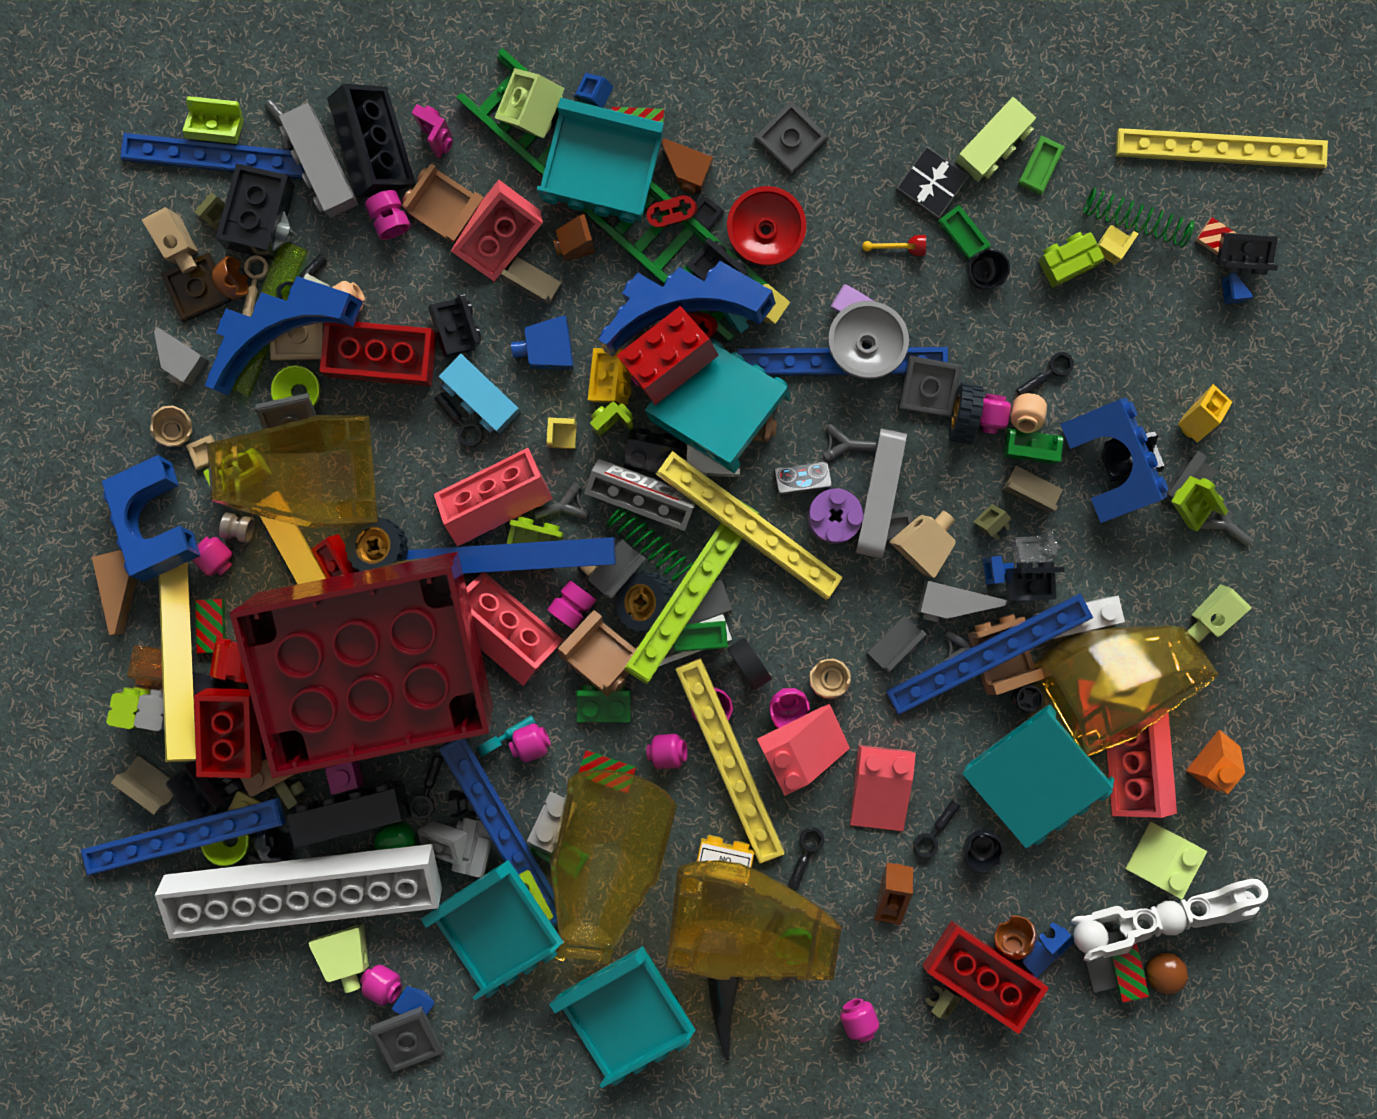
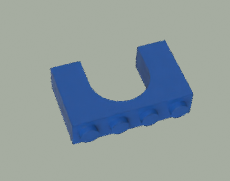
[1060,398,1168,523]
[102,455,201,582]

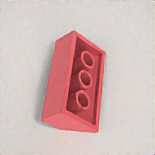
[434,448,553,547]
[466,573,564,686]
[1105,706,1177,818]

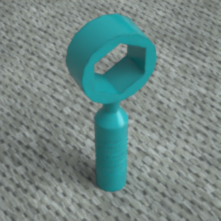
[476,715,537,757]

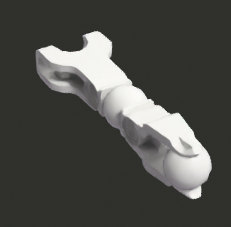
[1071,879,1268,961]

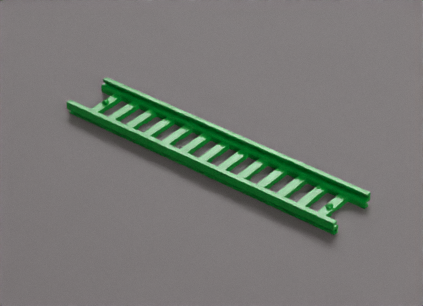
[456,48,767,342]

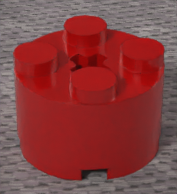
[209,638,247,683]

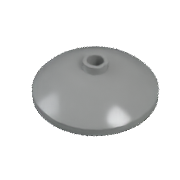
[828,301,909,379]

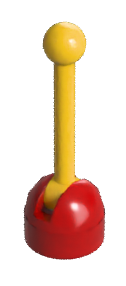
[862,235,926,256]

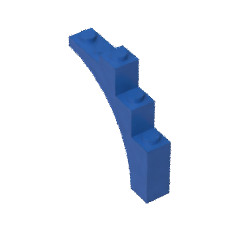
[598,261,776,356]
[205,276,363,396]

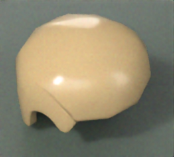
[150,406,192,448]
[809,658,851,699]

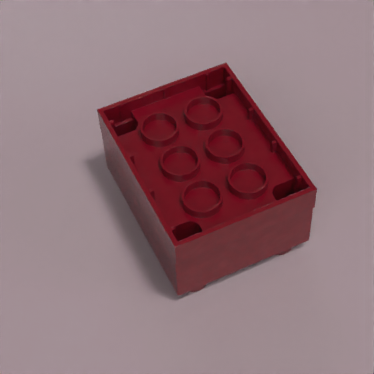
[229,551,494,779]

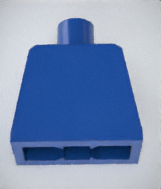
[511,315,574,370]

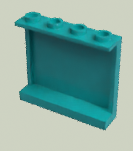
[537,98,664,223]
[645,339,791,474]
[963,704,1114,848]
[420,860,563,1000]
[549,946,695,1088]

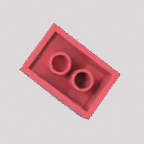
[451,180,543,281]
[757,704,850,796]
[850,745,916,831]

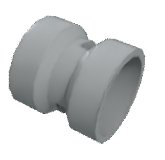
[219,512,255,543]

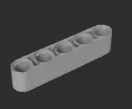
[856,429,907,559]

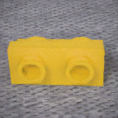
[588,348,631,405]

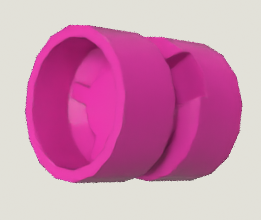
[365,190,411,240]
[547,580,597,630]

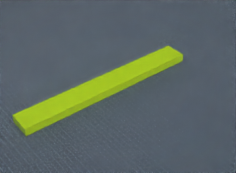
[624,499,759,684]

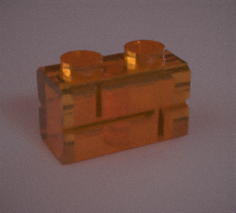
[127,645,194,689]

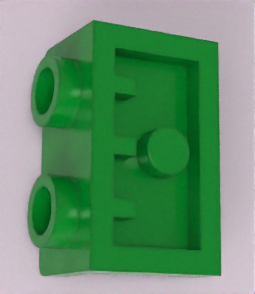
[576,685,631,722]

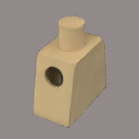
[142,207,198,274]
[889,511,956,578]

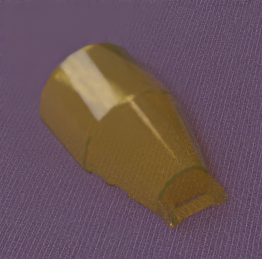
[550,770,677,965]

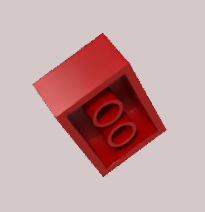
[616,306,719,405]
[194,688,262,778]

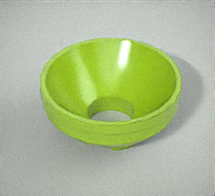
[271,365,321,407]
[201,834,251,866]

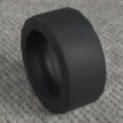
[727,638,772,690]

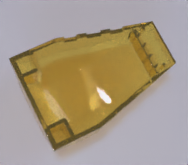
[207,415,378,528]
[1034,625,1219,756]
[666,860,842,980]

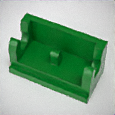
[1003,428,1063,464]

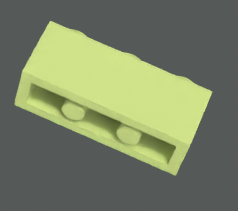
[955,97,1036,182]

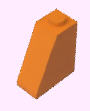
[1186,730,1245,794]

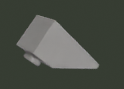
[917,581,1007,622]

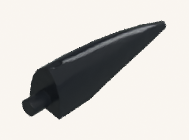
[707,937,741,1060]

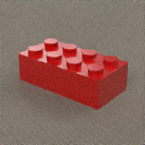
[320,322,437,387]
[922,920,1049,1034]

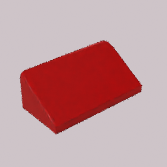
[311,534,359,578]

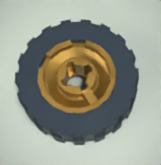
[949,383,984,445]
[345,516,409,572]
[615,573,674,632]

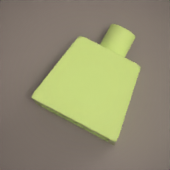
[1187,584,1252,643]
[309,923,369,993]

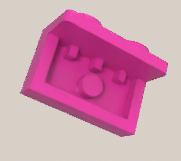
[412,104,453,158]

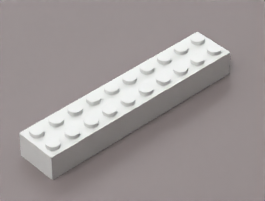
[155,844,442,939]

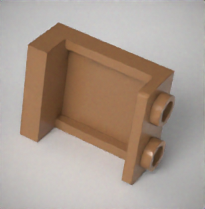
[402,163,484,244]
[558,610,638,697]
[967,614,1045,695]

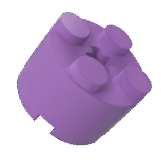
[807,488,863,544]

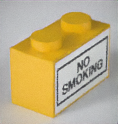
[694,835,754,885]

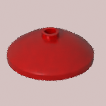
[727,186,806,266]

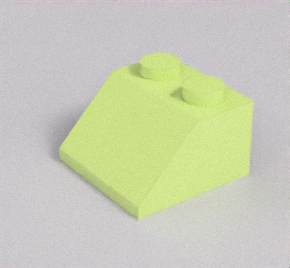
[494,68,565,138]
[1125,822,1207,899]

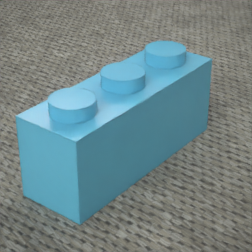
[439,354,521,434]

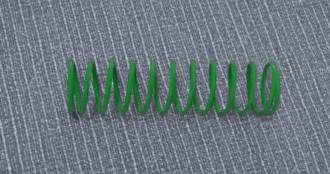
[1083,187,1195,248]
[606,507,694,582]

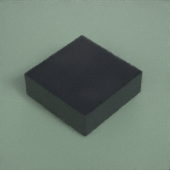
[693,195,724,231]

